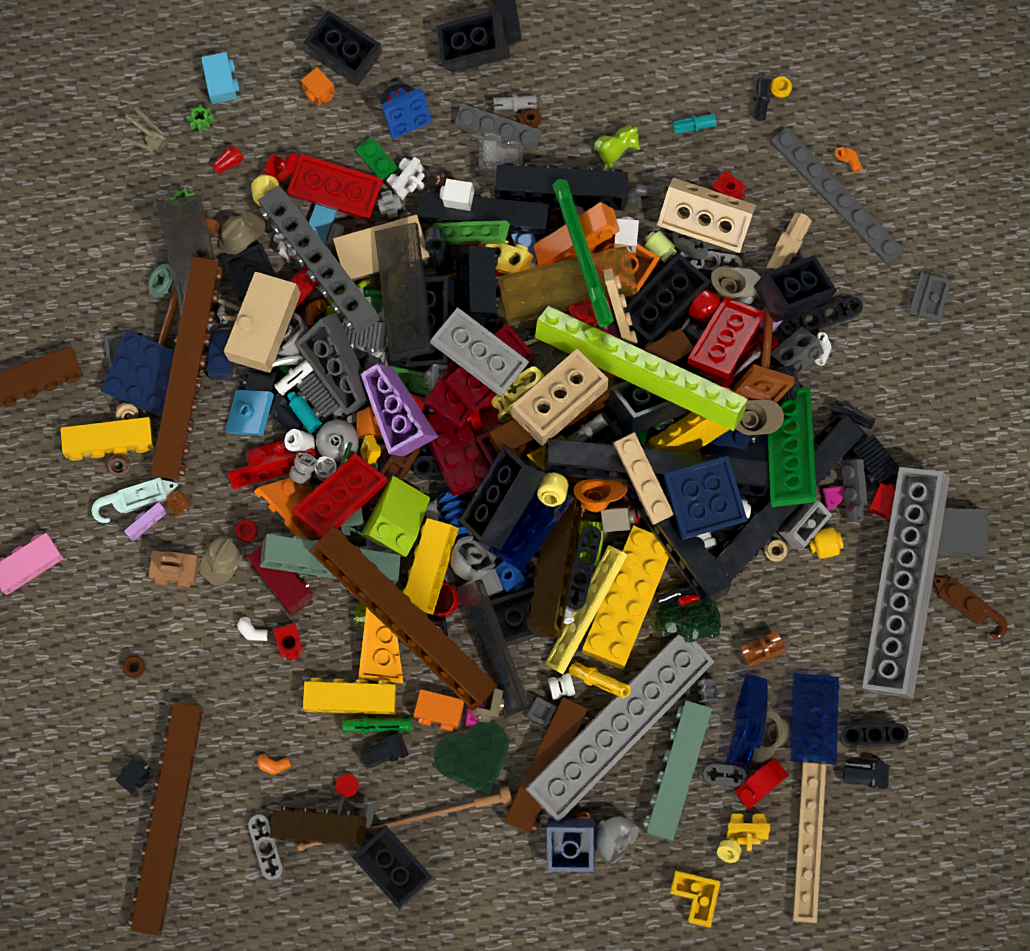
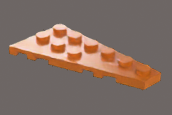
[254,478,353,595]

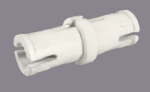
[274,359,313,395]

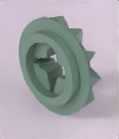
[148,264,177,298]

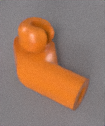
[304,299,327,329]

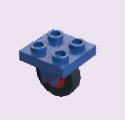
[380,84,432,139]

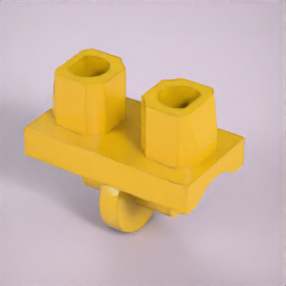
[727,814,770,851]

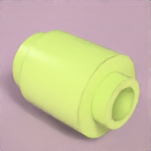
[645,231,677,263]

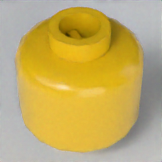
[809,527,843,559]

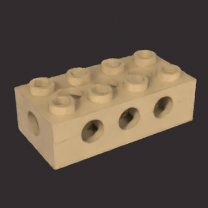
[657,178,756,253]
[511,349,609,447]

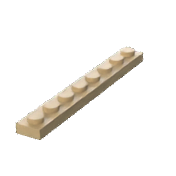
[793,736,828,923]

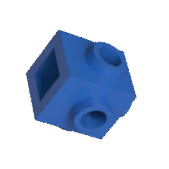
[495,557,530,594]

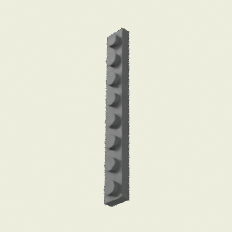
[770,127,905,266]

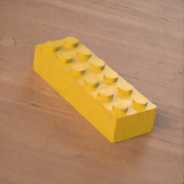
[582,526,670,670]

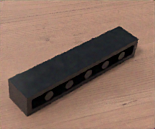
[417,189,551,236]

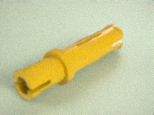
[569,662,631,699]

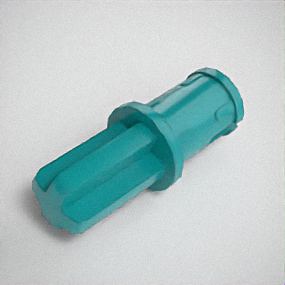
[673,113,717,134]

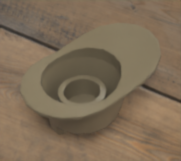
[219,215,265,254]
[711,267,761,300]
[735,399,784,435]
[199,535,244,585]
[747,711,789,763]

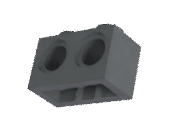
[771,327,824,374]

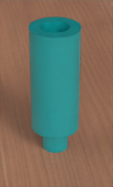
[287,391,322,433]

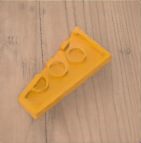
[358,607,403,684]

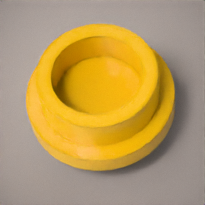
[770,77,792,98]

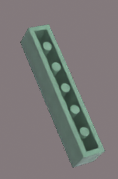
[260,533,400,584]
[643,701,712,842]

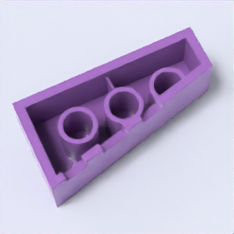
[361,364,438,456]

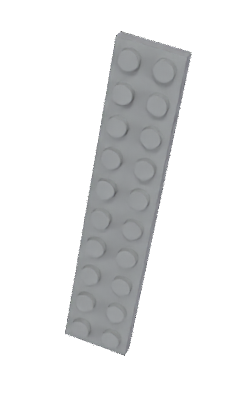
[525,629,715,822]

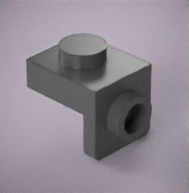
[338,800,375,829]

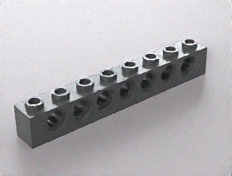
[258,185,380,334]

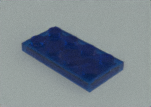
[488,488,574,572]
[790,673,839,765]

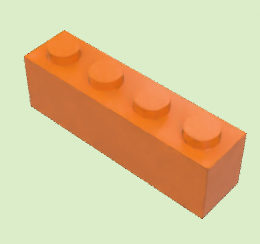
[533,202,620,273]

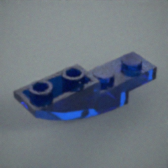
[726,673,768,769]

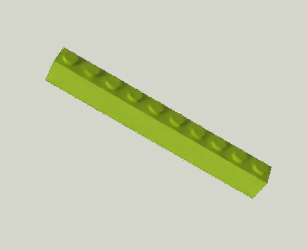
[535,306,748,431]

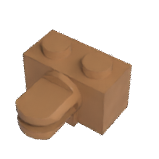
[149,551,200,588]

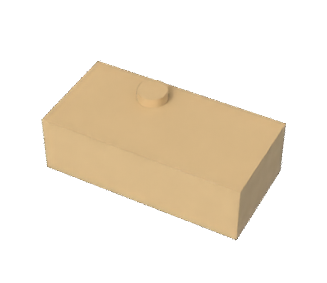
[331,215,430,281]
[224,272,301,373]

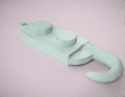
[92,478,178,523]

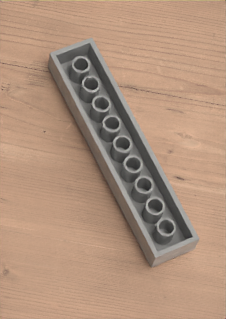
[862,467,950,698]

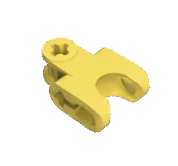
[491,367,544,423]

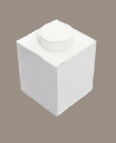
[440,179,475,211]
[614,217,639,253]

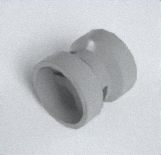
[289,453,317,484]

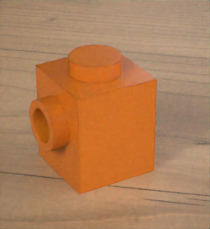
[301,67,335,106]
[356,405,383,441]

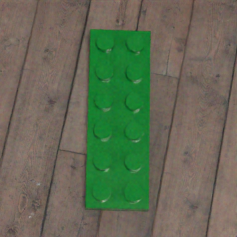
[768,387,817,507]

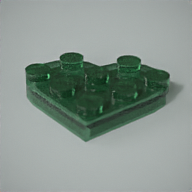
[650,600,722,643]
[434,722,509,796]

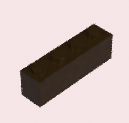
[270,806,367,846]

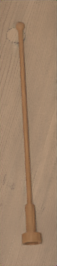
[296,786,513,851]

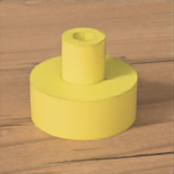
[717,838,742,863]

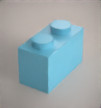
[201,52,240,104]

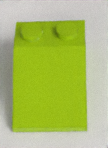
[360,476,430,557]

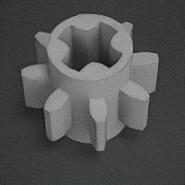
[377,190,402,219]

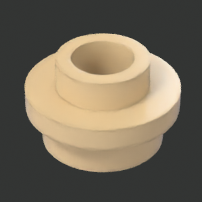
[116,403,138,421]
[765,539,787,562]

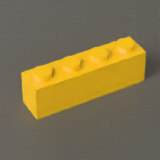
[645,412,730,453]
[61,417,155,461]
[402,518,459,615]
[303,678,396,715]

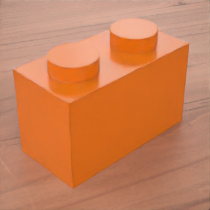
[414,689,465,732]

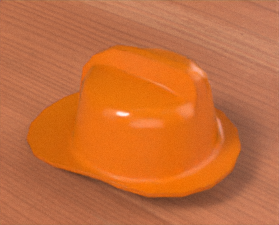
[574,479,628,512]

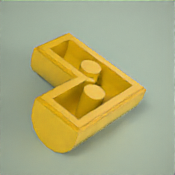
[670,871,721,928]

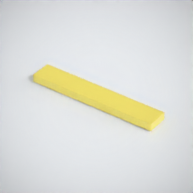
[545,545,628,674]

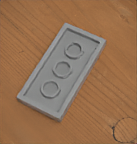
[430,307,529,397]

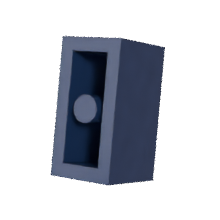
[208,331,234,381]

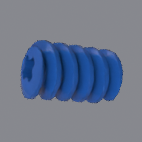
[437,491,470,539]

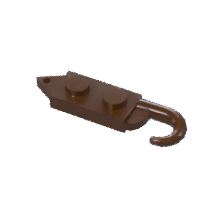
[370,447,421,513]
[933,577,1007,640]

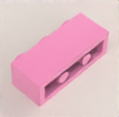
[0,533,64,595]

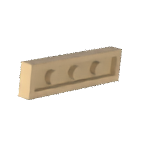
[603,268,638,346]
[613,433,674,525]

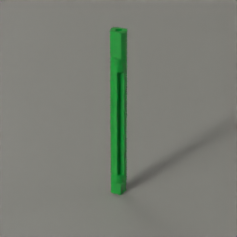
[552,179,614,327]

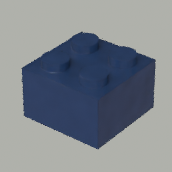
[547,818,595,872]

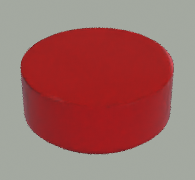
[235,519,258,542]
[336,774,359,798]

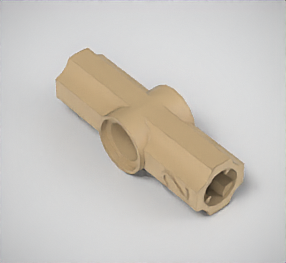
[766,213,812,272]

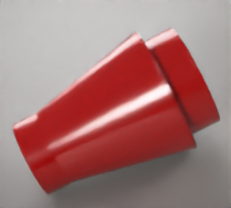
[211,145,244,175]

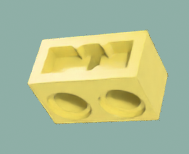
[485,240,533,280]

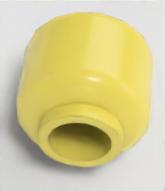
[251,174,279,206]
[537,472,568,506]

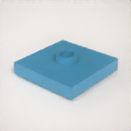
[225,390,274,436]

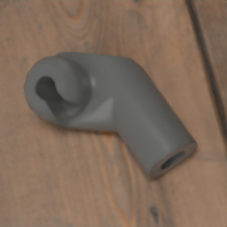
[626,185,656,206]

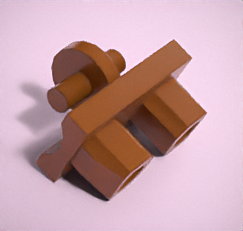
[740,631,786,668]

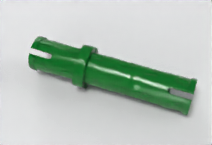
[343,716,411,735]

